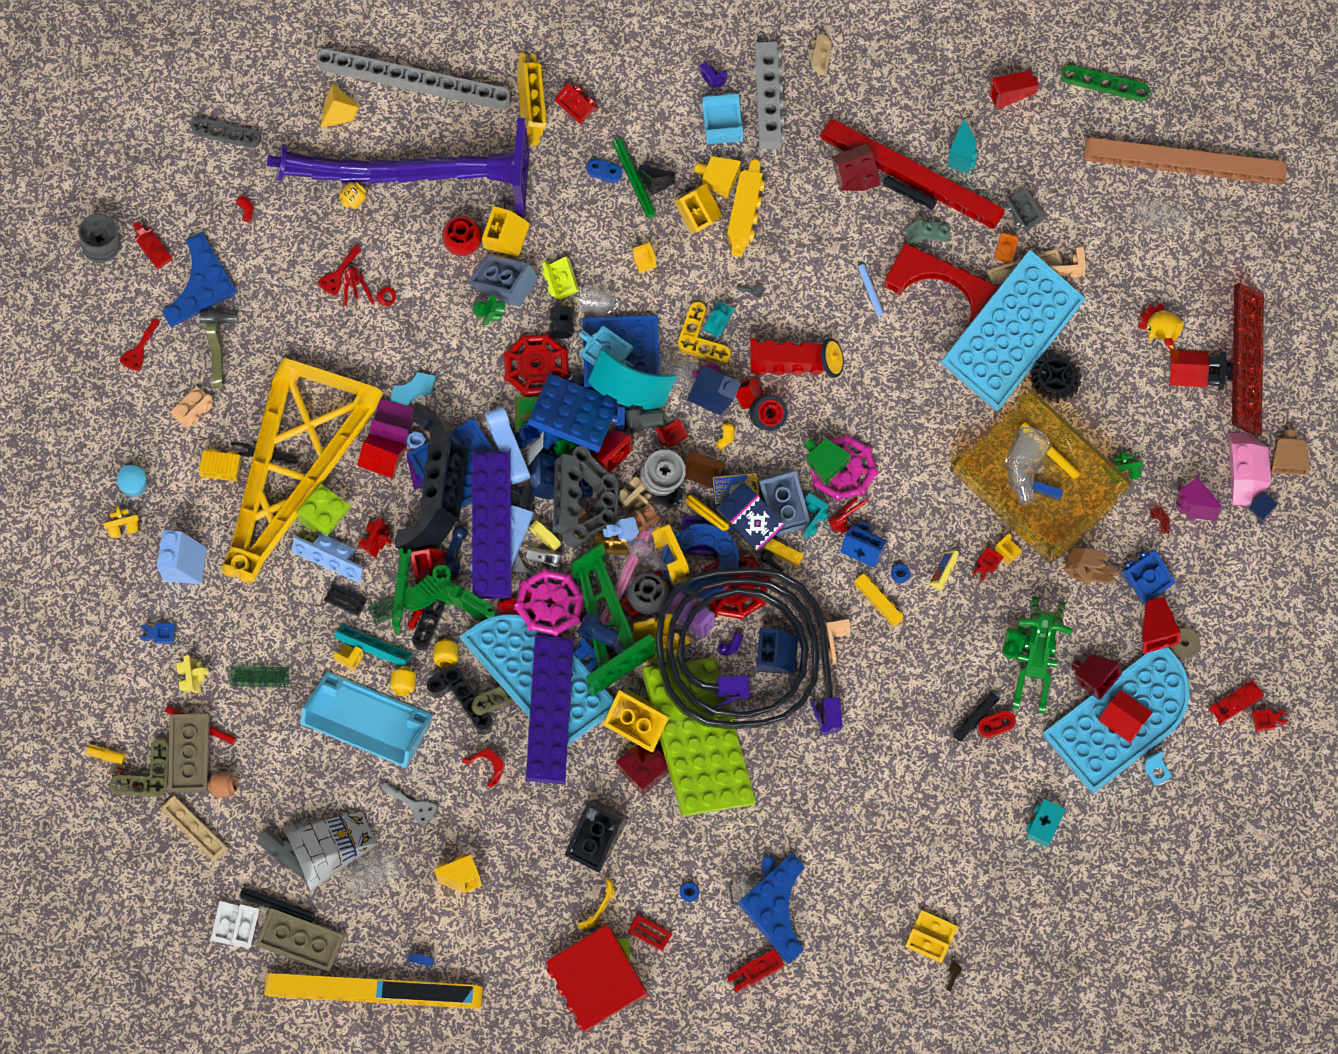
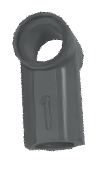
[625,409,664,433]

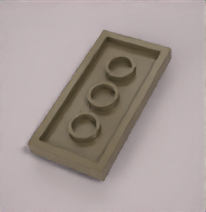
[168,714,210,793]
[255,908,345,973]

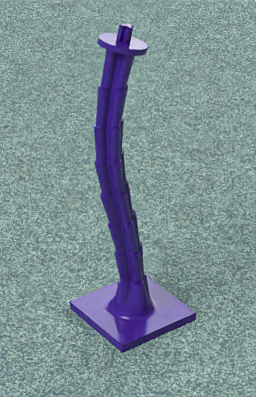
[267,118,530,217]

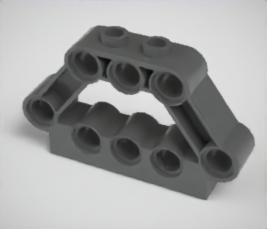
[553,446,620,548]

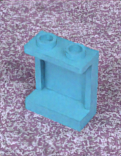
[702,93,743,144]

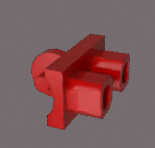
[358,518,392,558]

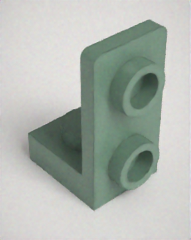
[906,219,951,246]

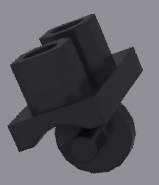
[1208,352,1239,390]

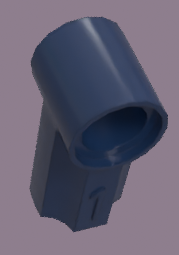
[577,614,619,648]

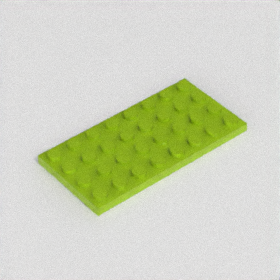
[641,657,756,817]

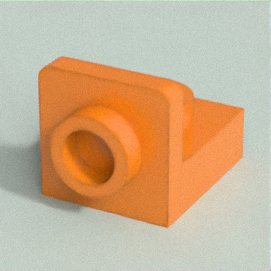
[994,233,1019,263]

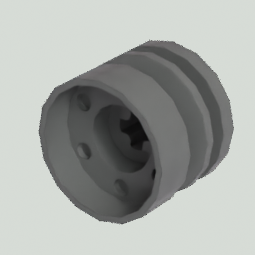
[78,214,120,263]

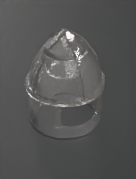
[578,284,619,315]

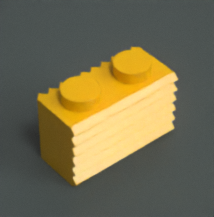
[198,449,242,482]

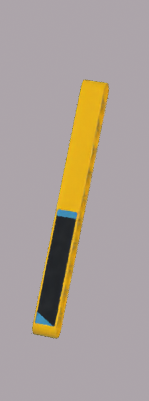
[264,973,483,1009]

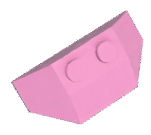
[1228,433,1271,505]

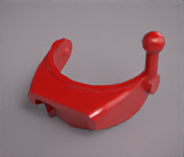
[462,747,505,788]

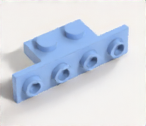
[291,533,364,583]

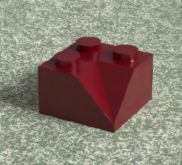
[831,144,881,191]
[616,745,669,796]

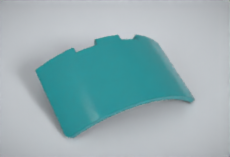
[588,350,677,410]

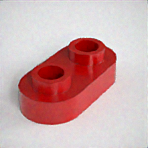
[978,711,1016,739]

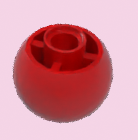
[442,216,482,256]

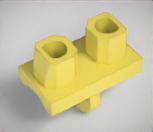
[176,655,209,693]

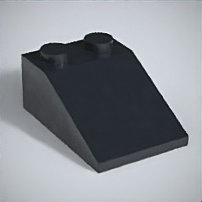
[565,799,629,873]

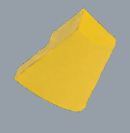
[633,614,672,643]

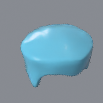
[117,465,147,497]

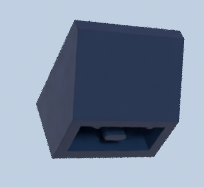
[757,628,798,675]

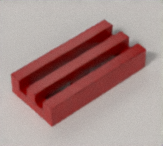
[628,915,673,952]

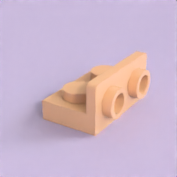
[170,386,213,428]

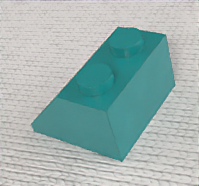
[948,120,979,174]

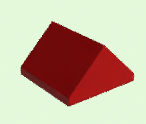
[357,434,407,479]

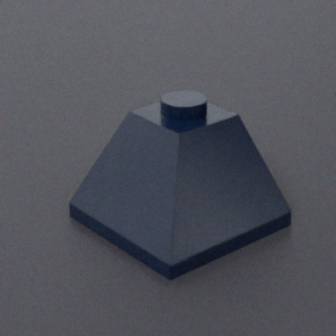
[687,366,741,415]

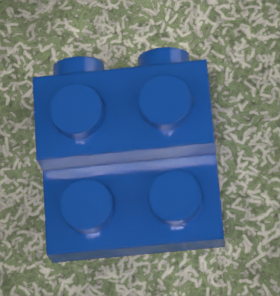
[1120,549,1176,604]

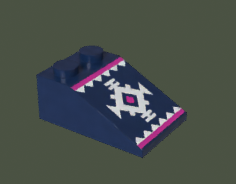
[716,481,785,553]

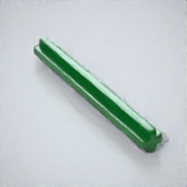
[613,138,656,218]

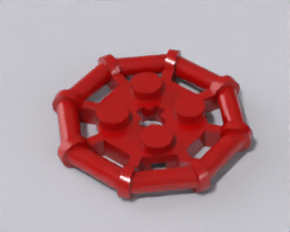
[503,333,570,397]
[704,555,771,621]

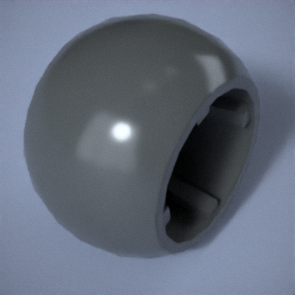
[627,572,670,615]

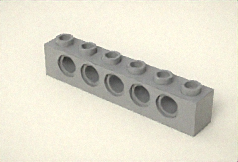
[755,42,785,150]

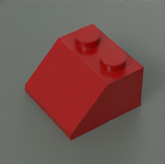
[590,430,633,473]

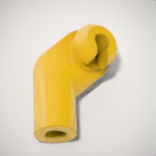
[715,423,735,450]

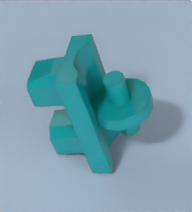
[703,300,735,338]

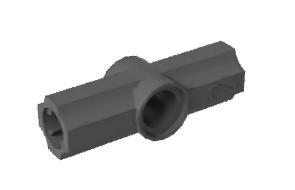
[257,828,304,878]

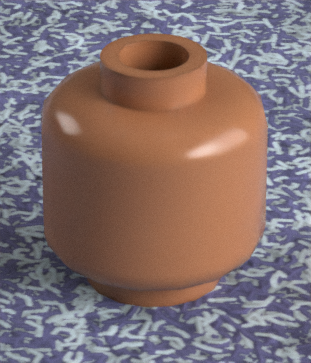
[207,772,238,798]

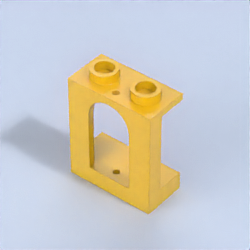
[652,525,690,586]

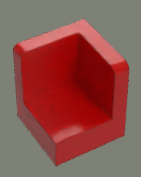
[736,377,764,409]

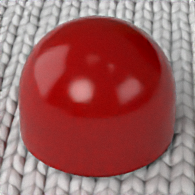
[376,287,396,306]

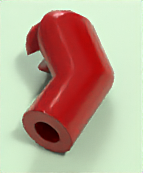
[236,196,254,223]

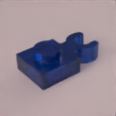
[514,421,540,449]

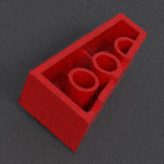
[750,339,825,376]

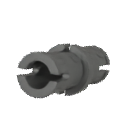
[199,310,238,325]

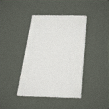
[527,431,544,467]

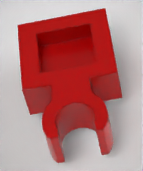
[973,547,1004,582]
[1251,709,1288,732]

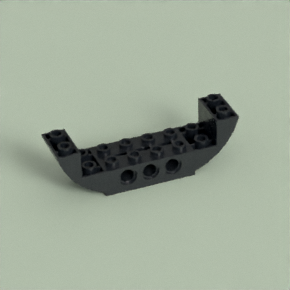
[395,403,468,554]

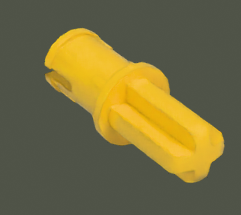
[86,744,126,766]

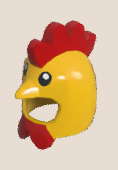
[1138,303,1184,350]

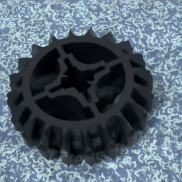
[1030,353,1082,404]

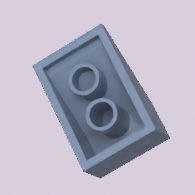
[468,254,538,307]
[758,469,811,536]

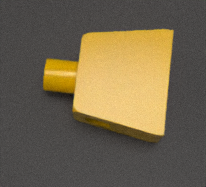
[695,156,741,199]

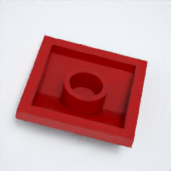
[1169,349,1209,387]
[1098,690,1153,743]

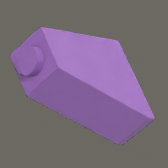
[667,592,715,639]

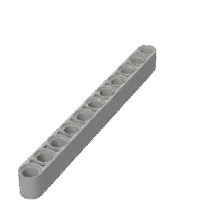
[317,49,511,110]

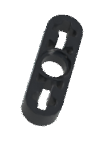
[412,599,445,651]

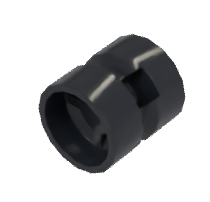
[549,305,574,339]

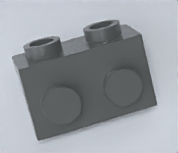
[1004,187,1046,231]

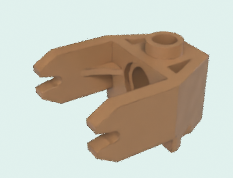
[1064,548,1120,585]

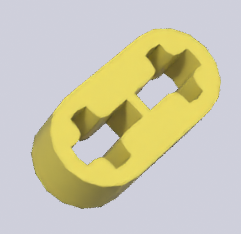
[529,520,561,552]

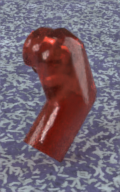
[1150,507,1170,534]

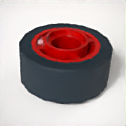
[749,395,788,431]

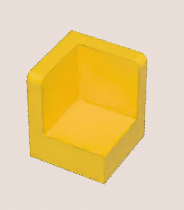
[632,243,657,273]
[995,533,1022,565]
[333,644,364,671]

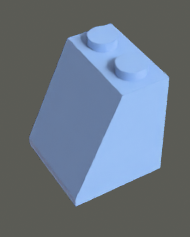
[157,530,207,585]

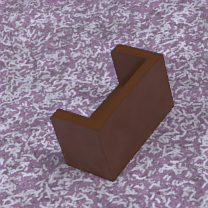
[684,451,725,488]

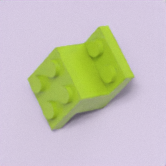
[296,484,351,536]

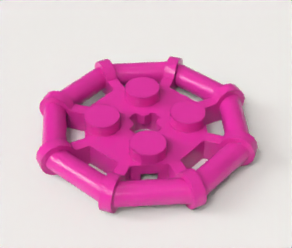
[807,434,879,501]
[514,568,584,637]

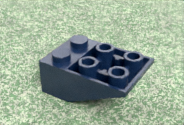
[530,452,593,500]

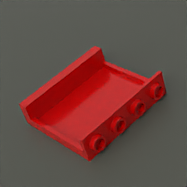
[546,925,650,1033]

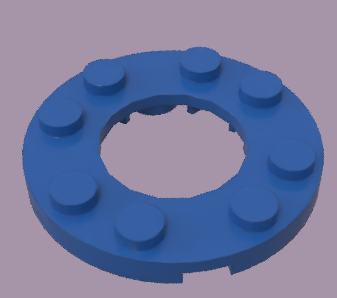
[662,524,739,598]

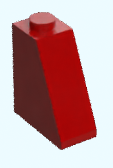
[989,70,1039,110]
[1142,597,1180,654]

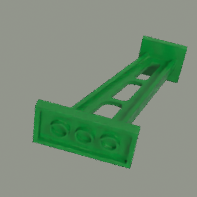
[571,543,655,697]

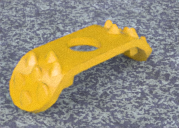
[577,877,615,931]

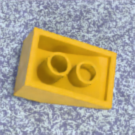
[603,689,669,752]

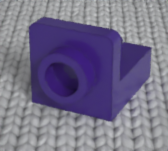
[700,62,727,89]

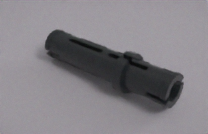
[883,175,937,210]
[952,692,1000,742]

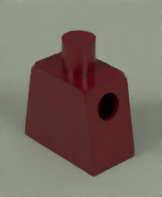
[1072,654,1122,700]

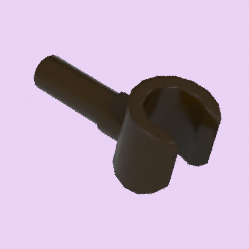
[946,962,961,992]

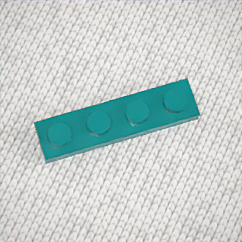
[334,624,413,666]

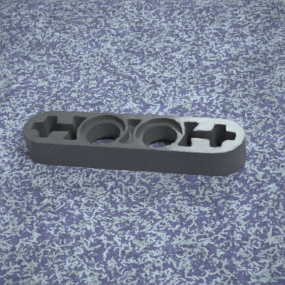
[191,118,261,148]

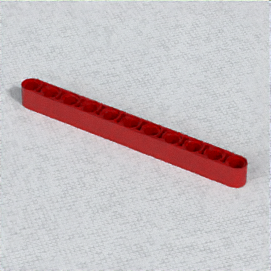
[820,119,1005,229]

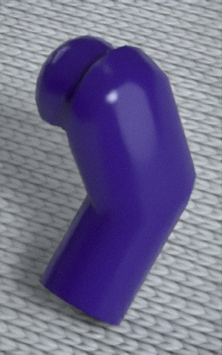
[718,633,743,656]

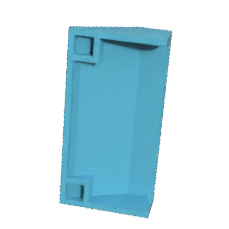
[300,671,433,768]

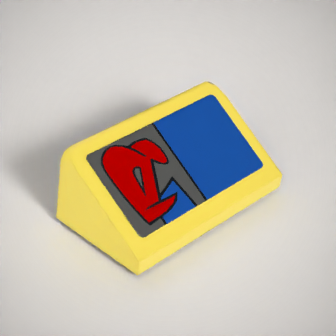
[929,550,959,590]

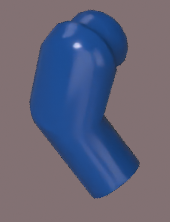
[761,855,776,876]

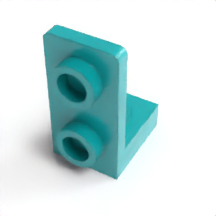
[804,493,829,540]

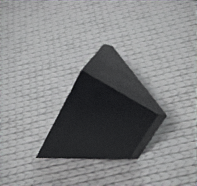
[639,165,676,196]

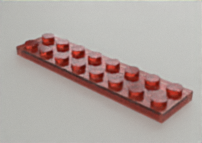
[1231,283,1264,436]

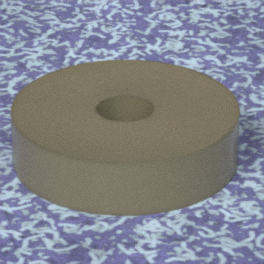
[1169,628,1200,660]

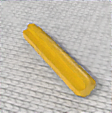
[685,495,730,532]

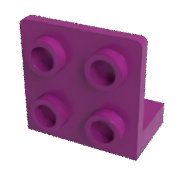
[370,399,414,444]

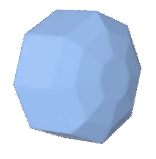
[407,431,426,450]

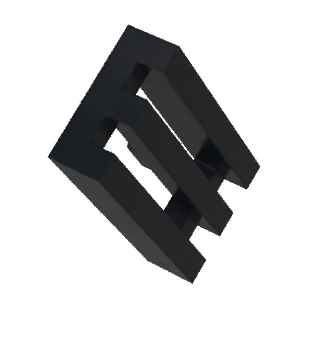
[324,583,367,617]

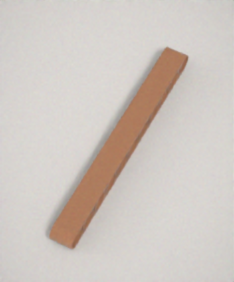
[1084,138,1287,185]

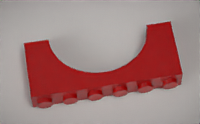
[884,244,1000,326]

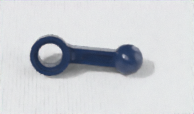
[443,526,468,579]

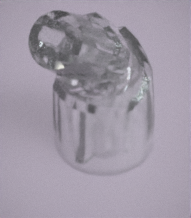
[1005,426,1051,506]

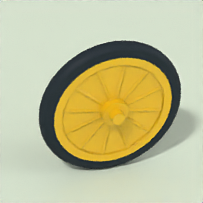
[821,338,844,378]

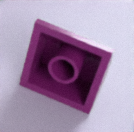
[1176,477,1222,521]

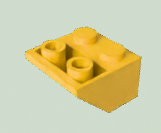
[674,183,723,233]
[482,206,530,257]
[434,855,482,893]

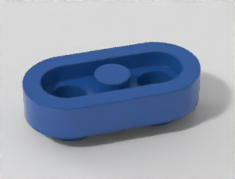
[586,158,622,183]

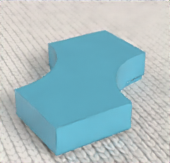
[390,372,436,407]

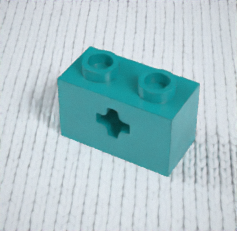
[1025,799,1066,848]

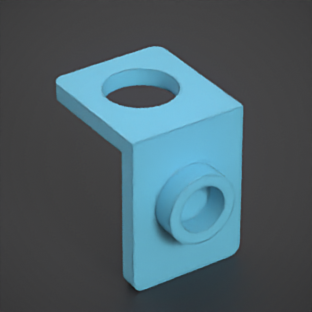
[1144,751,1172,786]

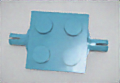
[579,326,634,369]

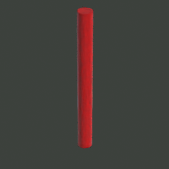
[165,705,237,745]

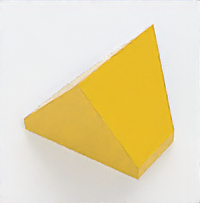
[320,84,360,127]

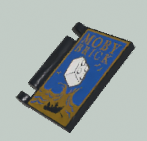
[712,472,760,513]

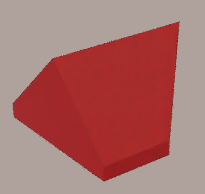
[411,548,447,585]

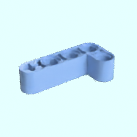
[485,406,530,485]

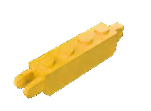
[517,52,546,146]
[727,159,765,257]

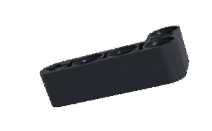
[427,666,493,735]

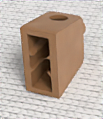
[1271,430,1310,475]

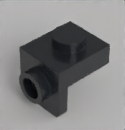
[650,487,683,509]

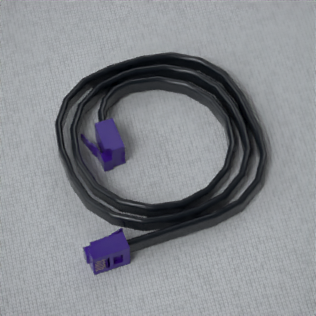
[655,567,843,735]

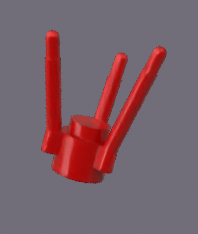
[343,267,375,306]
[828,497,869,534]

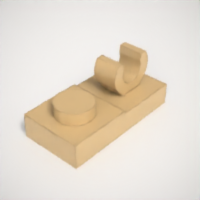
[809,34,832,75]

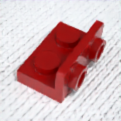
[554,83,599,124]

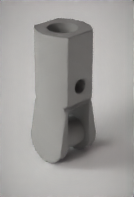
[526,547,562,567]

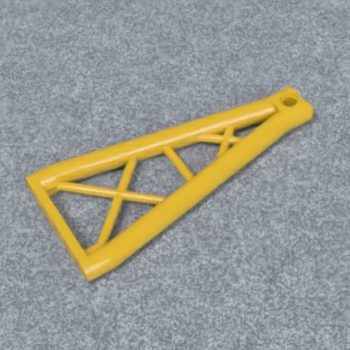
[220,358,383,584]

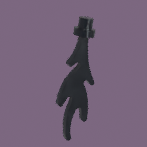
[231,440,298,465]

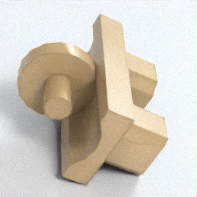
[619,476,651,512]

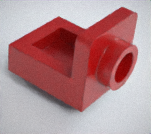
[656,419,689,447]

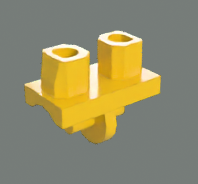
[103,505,140,538]

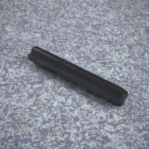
[240,887,315,923]

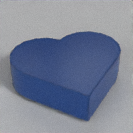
[408,953,434,967]

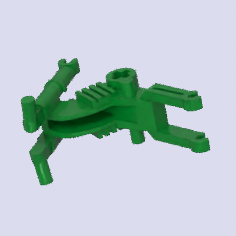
[392,548,495,635]
[1012,596,1073,714]

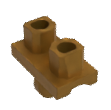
[594,533,630,555]

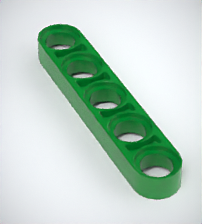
[1061,65,1150,101]

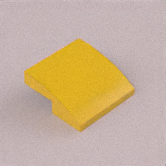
[905,910,958,963]

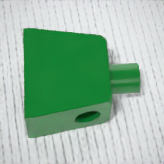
[804,438,851,486]

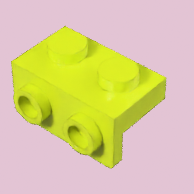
[542,256,579,300]

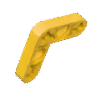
[678,302,731,364]

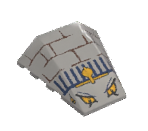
[282,811,377,892]

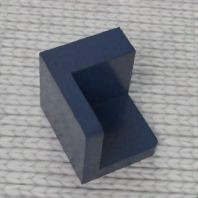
[1249,492,1278,525]

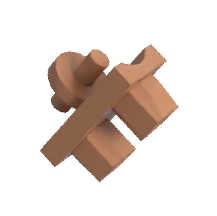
[625,504,660,534]

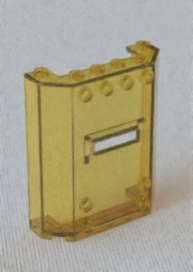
[950,389,1132,564]

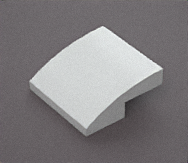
[210,901,259,948]

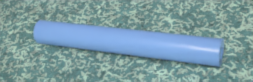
[858,264,884,317]

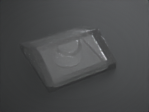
[657,348,699,393]

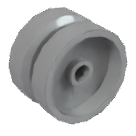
[640,450,686,496]

